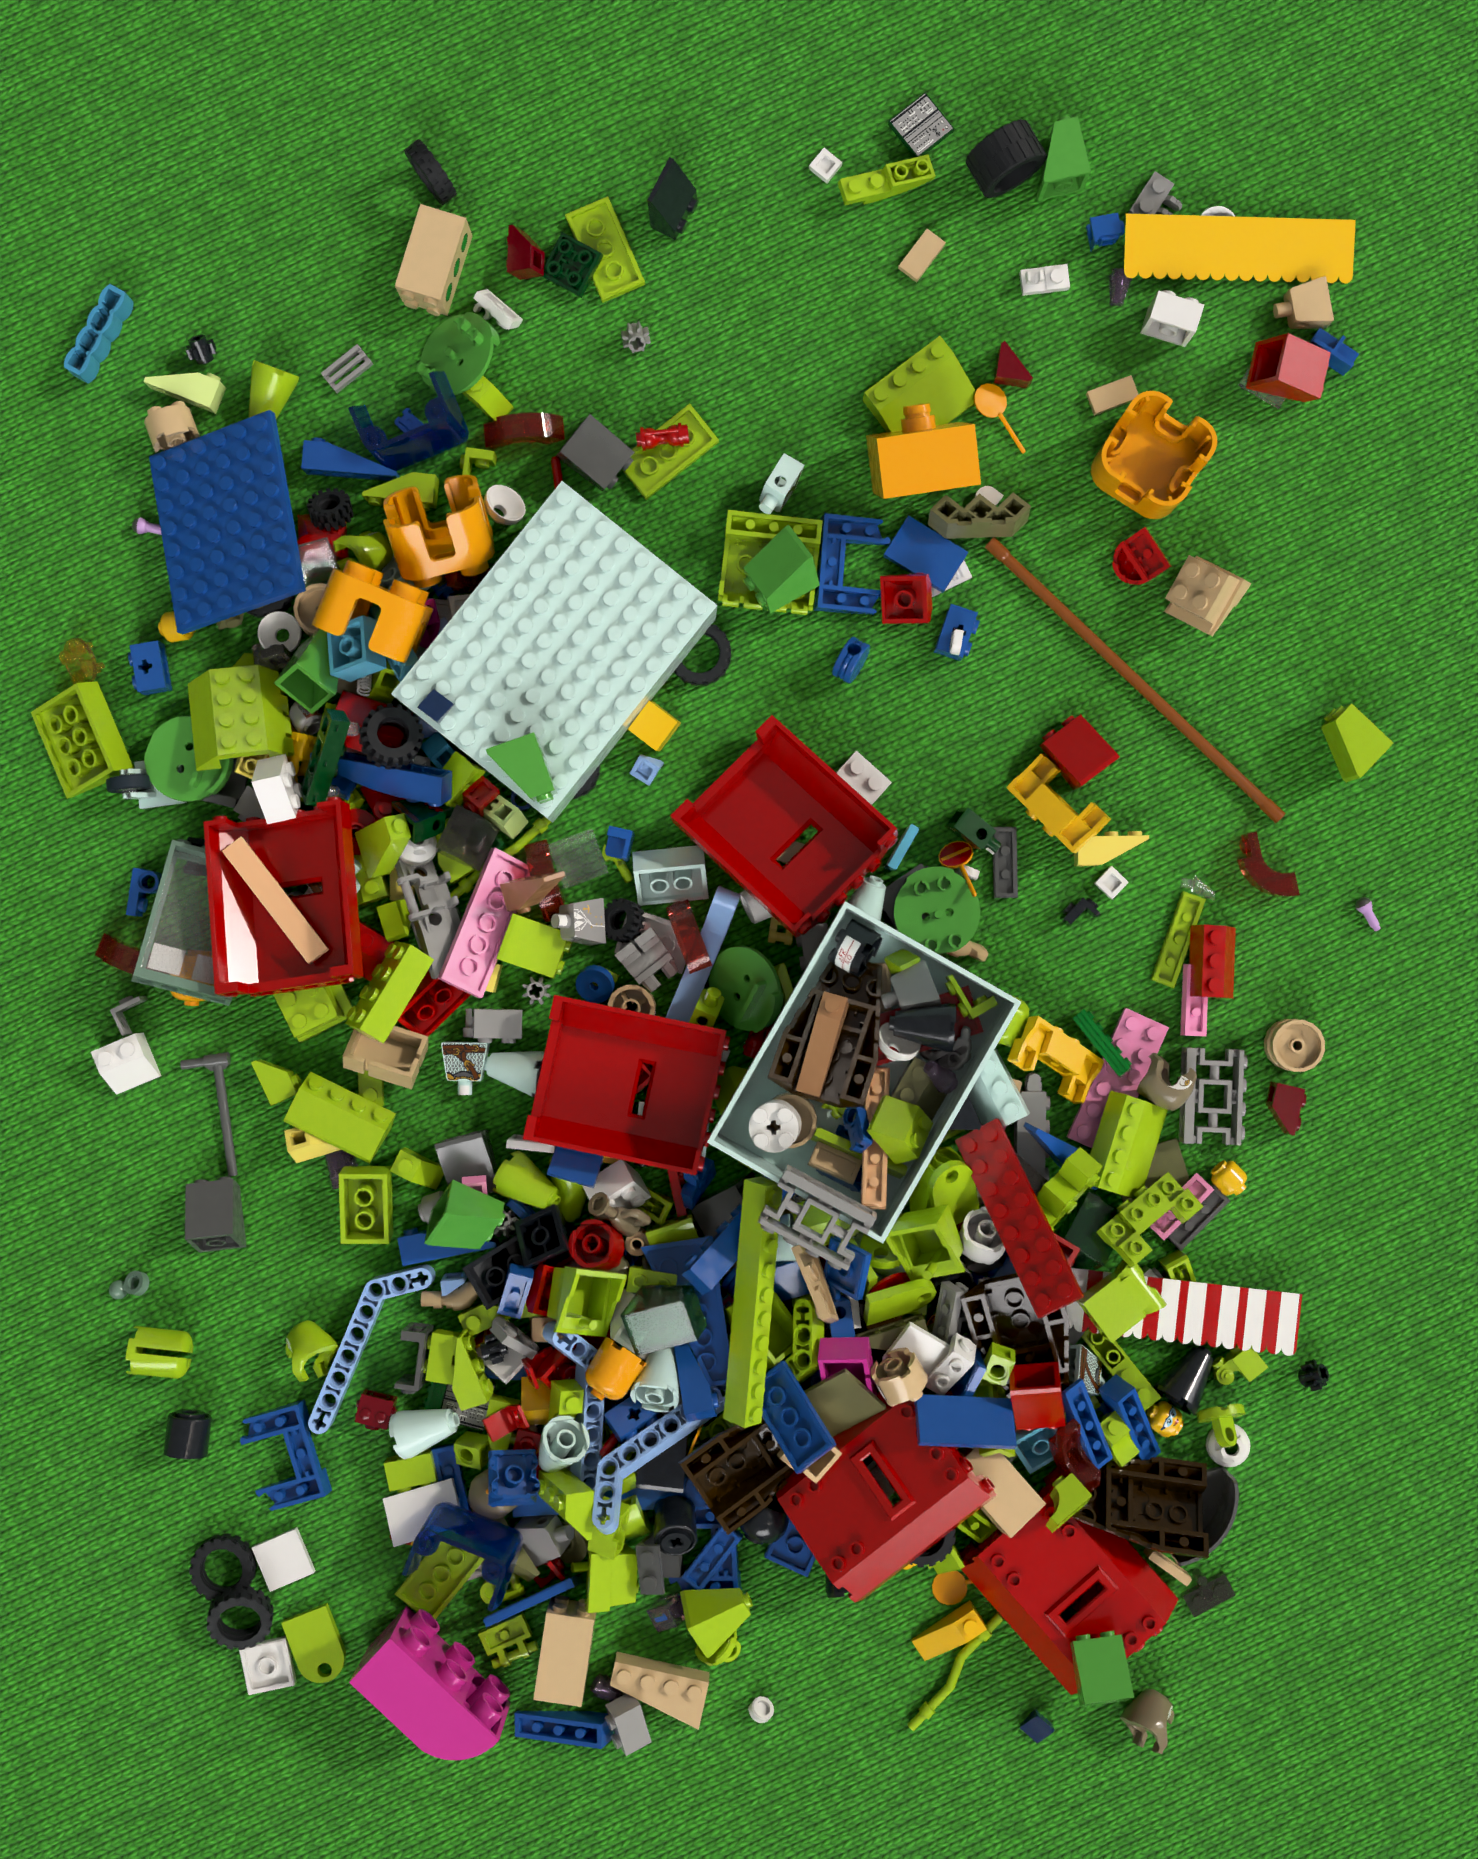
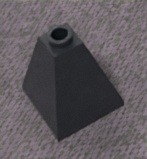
[514,1204,573,1268]

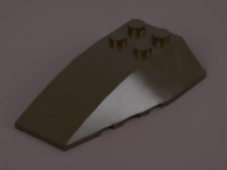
[768,962,882,1108]
[960,1273,1069,1412]
[678,1417,794,1535]
[1062,1457,1209,1559]

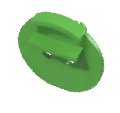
[416,312,500,396]
[144,716,234,802]
[894,866,980,954]
[709,946,783,1033]

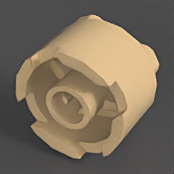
[144,401,200,452]
[608,985,656,1015]
[871,1347,928,1406]

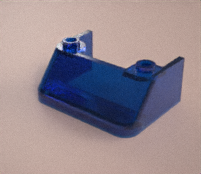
[348,371,469,471]
[402,1502,523,1612]

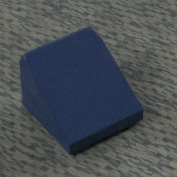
[417,689,454,724]
[1019,1708,1055,1743]

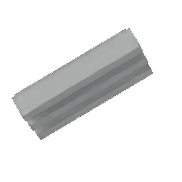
[321,344,374,393]

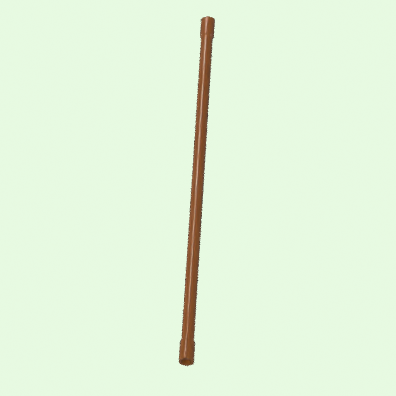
[985,537,1286,823]

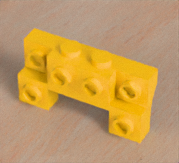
[1006,753,1111,853]
[1008,1016,1104,1104]

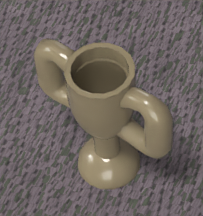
[588,1192,651,1237]

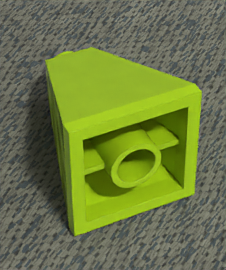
[680,1588,753,1658]

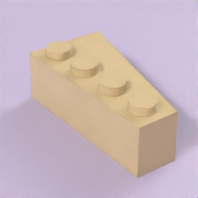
[610,1652,709,1730]

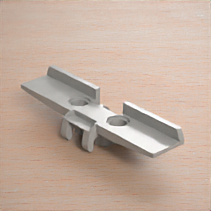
[395,841,459,979]

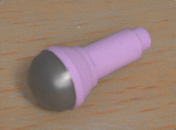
[132,517,162,535]
[1355,897,1381,931]

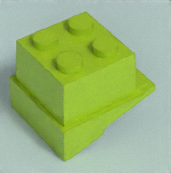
[273,984,352,1042]
[885,1205,965,1281]
[547,1266,627,1337]
[571,1540,639,1613]

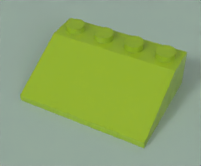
[863,336,976,432]
[31,681,134,799]
[1090,1090,1168,1199]

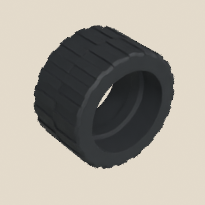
[966,119,1047,198]

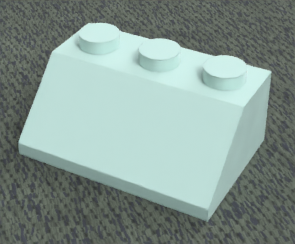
[632,845,709,906]
[968,1049,1030,1127]

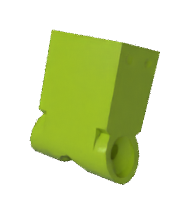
[1077,1259,1167,1343]

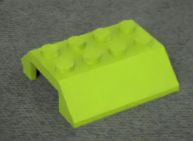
[718,510,823,615]
[188,665,294,771]

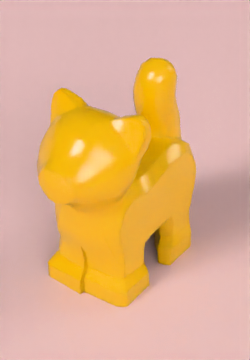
[289,732,317,776]

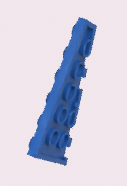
[641,1236,729,1387]

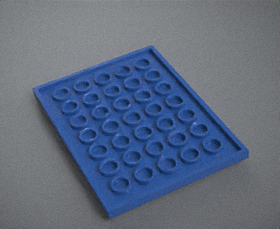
[149,410,306,634]

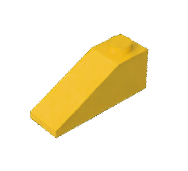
[911,1600,987,1661]

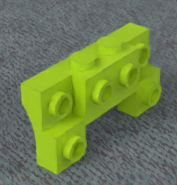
[1096,1172,1204,1268]

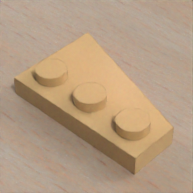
[791,1245,839,1324]

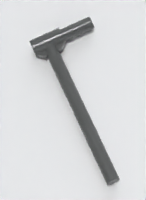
[180,1052,238,1176]

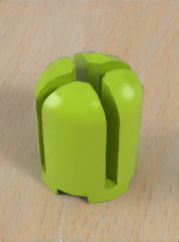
[125,1325,194,1379]

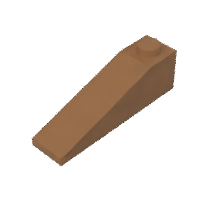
[500,871,565,914]
[796,991,849,1098]

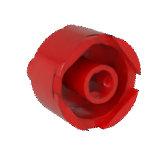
[568,1219,624,1271]

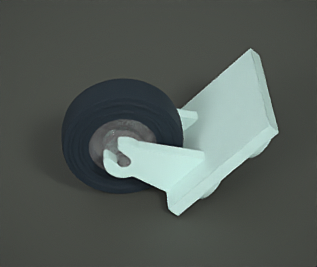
[106,761,187,809]

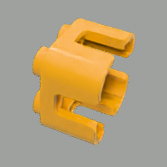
[1091,391,1217,519]
[383,475,495,588]
[312,559,433,663]

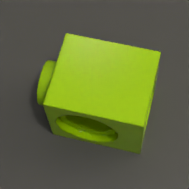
[982,1342,1015,1386]
[453,1431,491,1470]

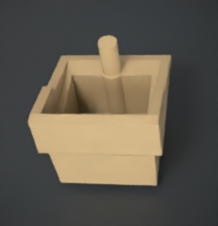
[1164,555,1251,637]

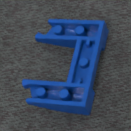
[814,513,891,614]
[240,1399,332,1511]
[669,1503,742,1601]

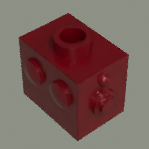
[354,1389,398,1430]

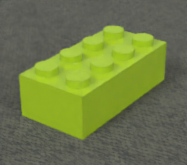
[345,941,434,1044]

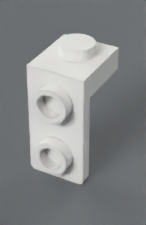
[928,1333,977,1393]

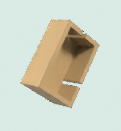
[343,1026,428,1090]

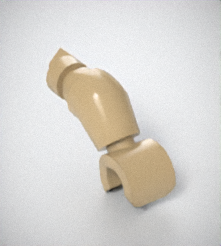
[421,1280,478,1311]

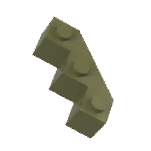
[928,493,1031,539]

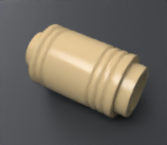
[625,1228,649,1256]

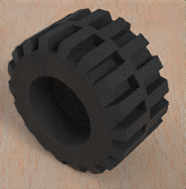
[359,703,424,770]

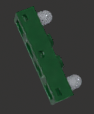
[301,708,361,806]

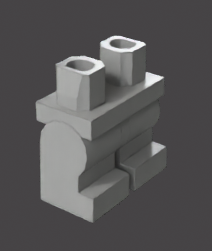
[615,927,679,993]

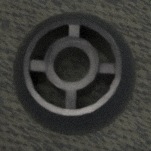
[739,1497,789,1545]

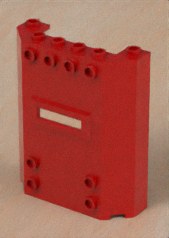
[670,715,898,938]
[203,797,363,997]
[523,995,730,1175]
[776,1390,997,1603]
[959,1463,1179,1695]

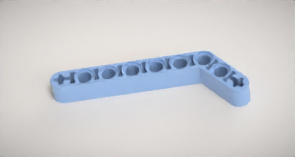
[649,886,741,1067]
[308,1264,436,1434]
[542,1321,605,1503]
[592,1384,726,1535]

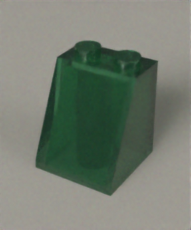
[1056,1192,1119,1270]
[620,1285,707,1355]

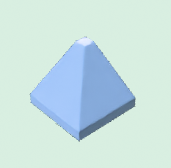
[629,754,664,786]
[441,1272,467,1296]

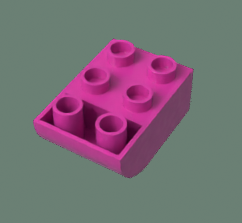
[349,1606,511,1760]

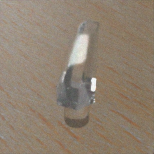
[1181,875,1215,901]

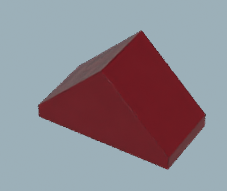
[993,341,1033,388]

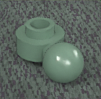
[109,1271,149,1299]

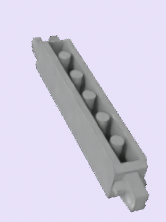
[1013,1072,1050,1197]

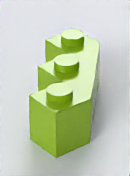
[1037,1147,1103,1232]

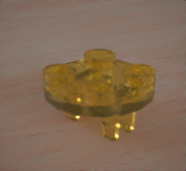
[59,638,105,684]

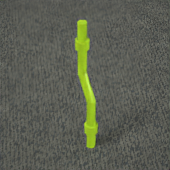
[450,816,551,899]
[907,1612,1004,1731]

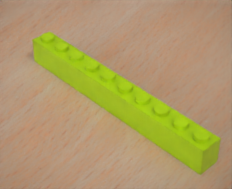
[723,1176,782,1428]

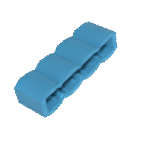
[64,284,134,384]

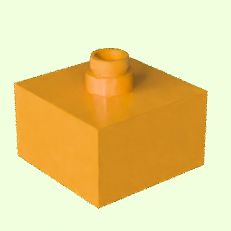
[866,403,981,499]

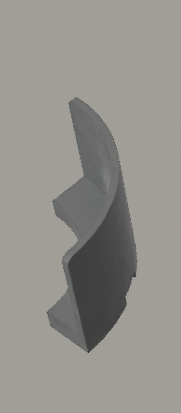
[1170,1466,1239,1566]

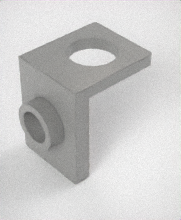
[110,996,148,1036]

